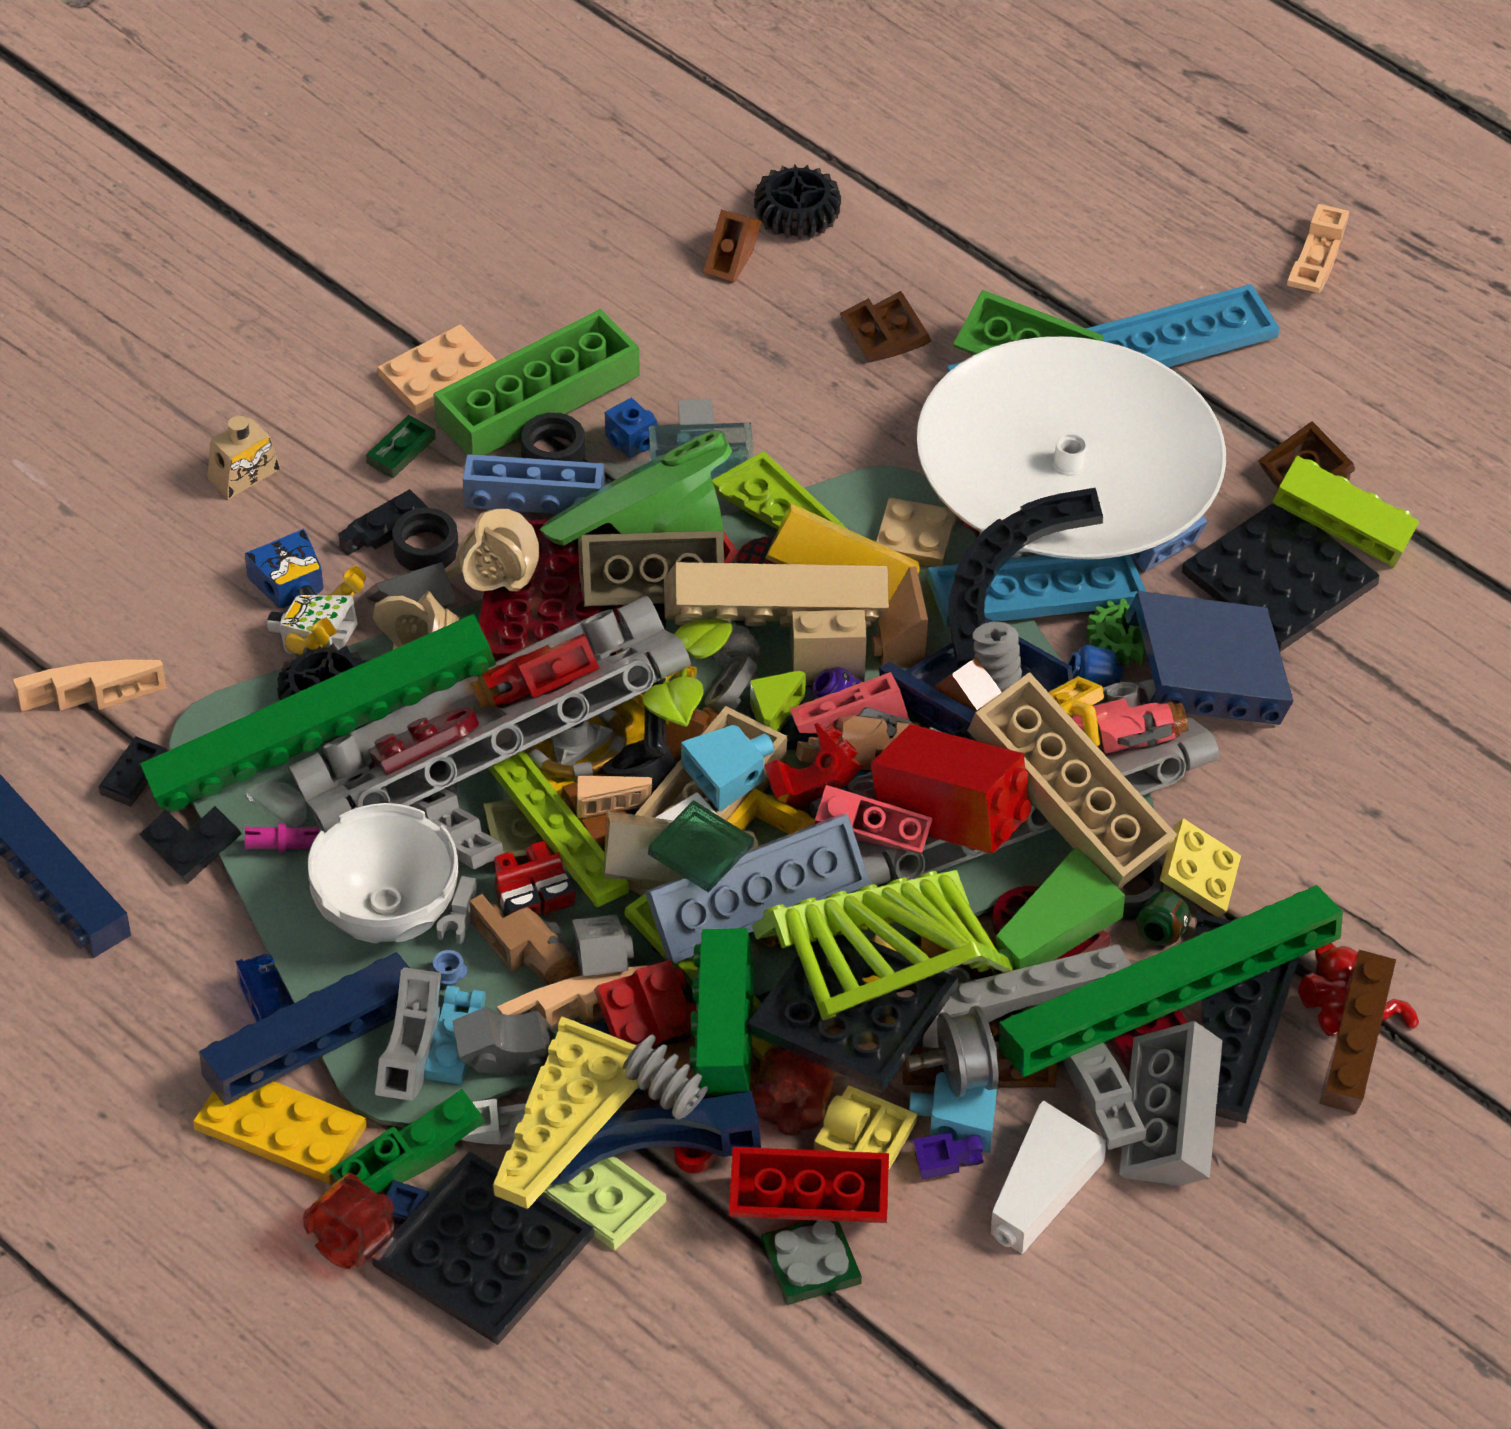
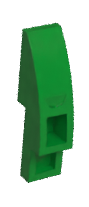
[330,1089,485,1201]

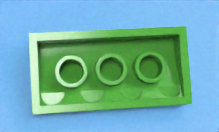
[953,290,1104,355]

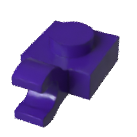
[913,1132,984,1180]

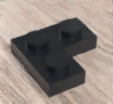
[139,806,242,884]

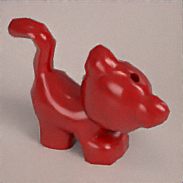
[1298,943,1419,1036]

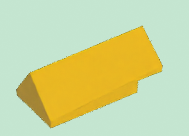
[765,503,920,603]

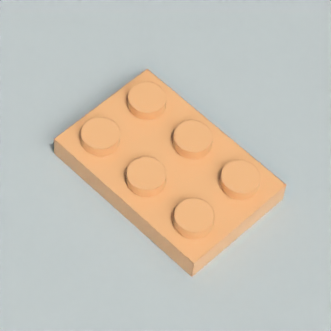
[378,324,497,415]

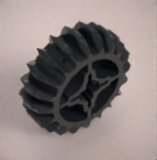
[754,164,841,240]
[277,643,367,700]

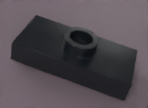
[98,736,167,807]

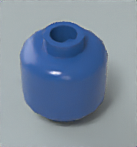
[1068,645,1123,688]

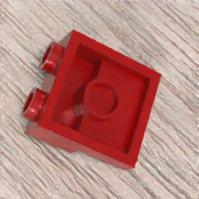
[594,960,697,1048]

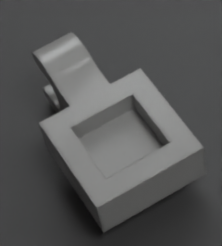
[436,876,477,944]

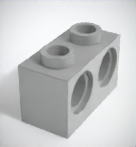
[572,914,634,976]

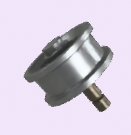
[906,1006,999,1097]

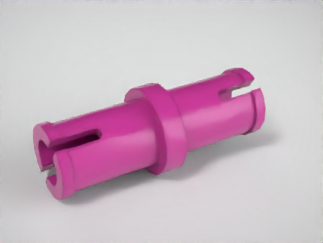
[245,823,319,853]

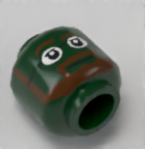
[1136,891,1191,947]

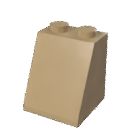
[789,610,866,686]

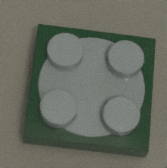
[761,1220,862,1305]

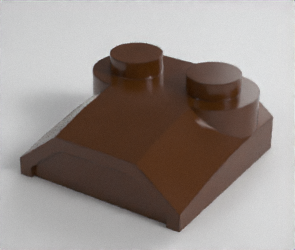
[1258,421,1355,489]

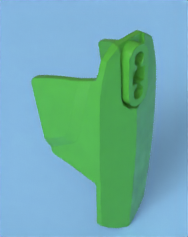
[540,430,732,546]

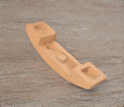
[1287,204,1350,293]

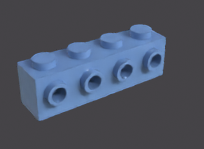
[463,454,605,514]

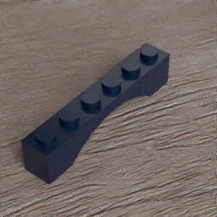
[550,1091,761,1185]

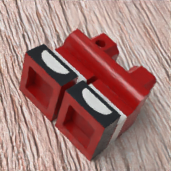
[494,841,577,917]

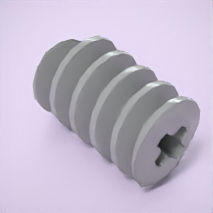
[973,622,1022,701]
[623,1035,708,1120]

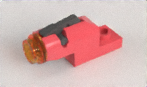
[1071,698,1188,754]

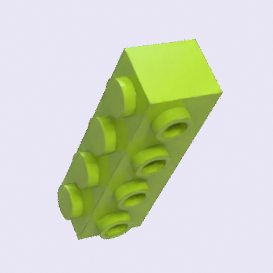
[1272,456,1420,567]

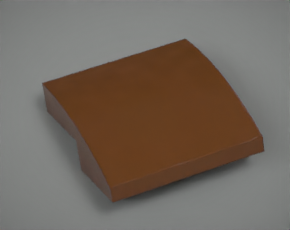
[840,291,931,361]

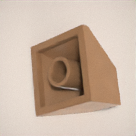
[872,566,928,669]

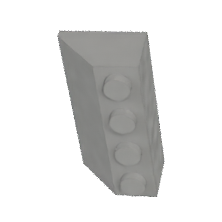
[1119,1021,1222,1186]

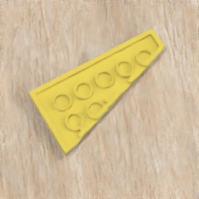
[493,1016,638,1209]

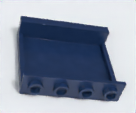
[1125,591,1294,725]
[879,618,1073,741]

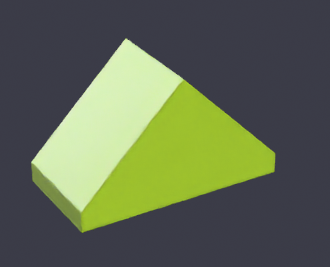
[750,670,806,732]

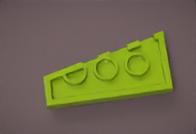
[712,451,849,530]

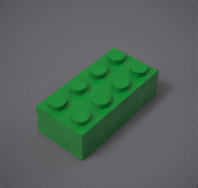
[690,928,754,1099]

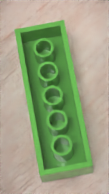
[433,309,640,455]

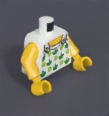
[267,565,367,655]

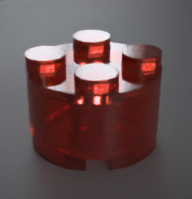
[752,1046,835,1136]
[303,1173,394,1269]

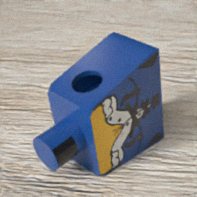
[244,529,324,608]

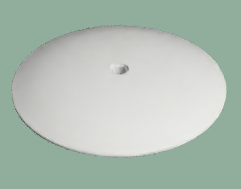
[917,337,1226,559]

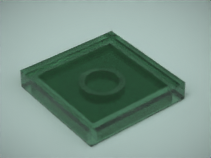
[648,800,754,893]

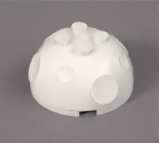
[308,803,458,944]

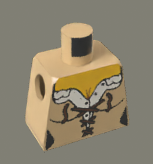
[208,415,281,500]

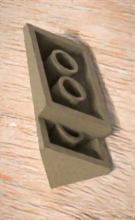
[604,811,758,890]

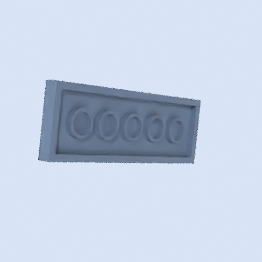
[645,814,871,963]

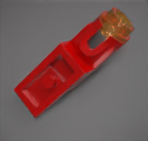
[470,633,600,709]

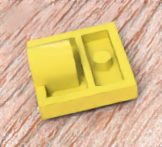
[1160,818,1241,917]
[814,1085,917,1169]

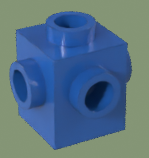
[604,397,658,459]

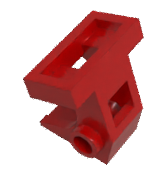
[764,723,863,811]

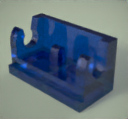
[235,954,293,1022]

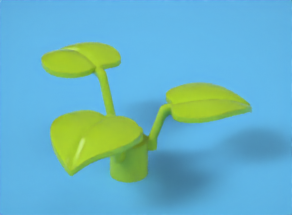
[643,619,733,727]

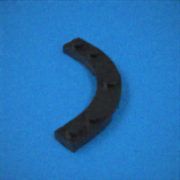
[949,487,1103,669]

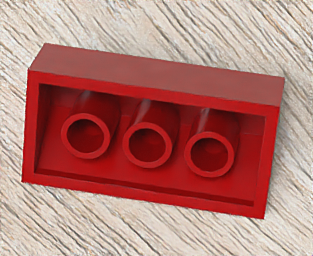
[729,1147,889,1223]

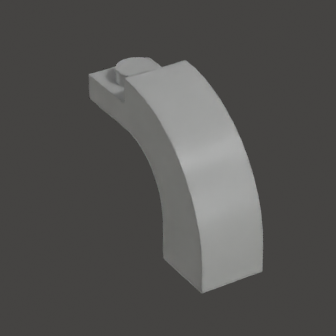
[375,967,441,1101]

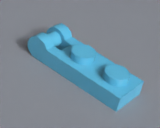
[424,985,486,1085]

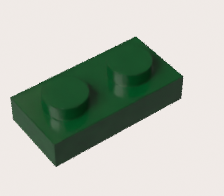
[366,415,436,478]

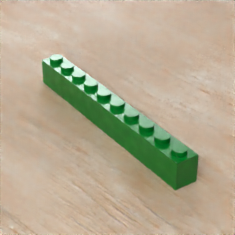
[140,614,497,812]
[999,885,1343,1077]

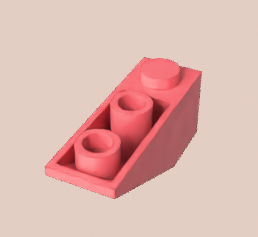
[814,785,933,854]

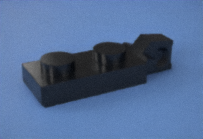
[338,489,428,555]

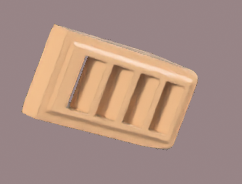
[577,776,652,819]

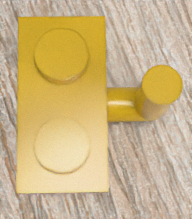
[1048,676,1104,746]

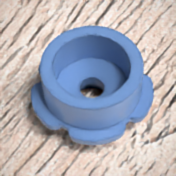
[430,950,467,986]

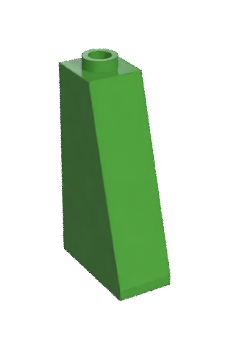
[996,848,1125,970]

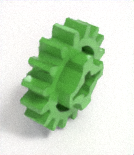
[1086,598,1148,667]

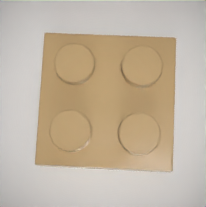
[876,498,956,567]

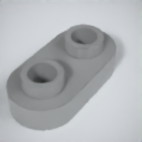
[705,654,757,713]

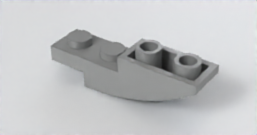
[1062,1043,1146,1150]

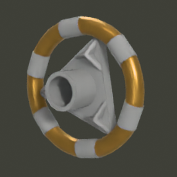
[524,708,627,779]

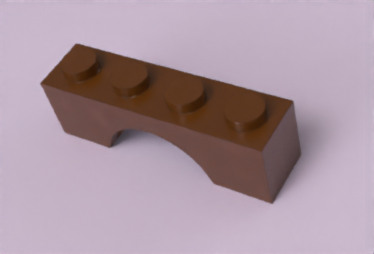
[1319,949,1396,1114]

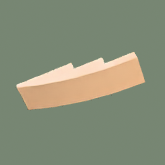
[13,660,166,712]
[497,965,647,1029]

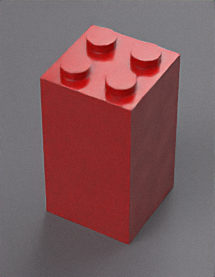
[871,724,1032,854]

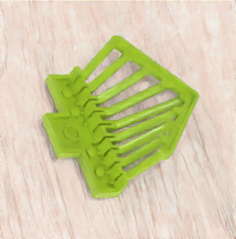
[752,870,1013,1020]

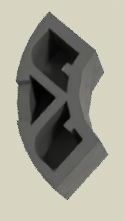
[452,1007,555,1077]

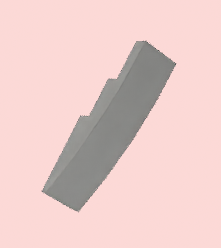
[409,788,504,870]

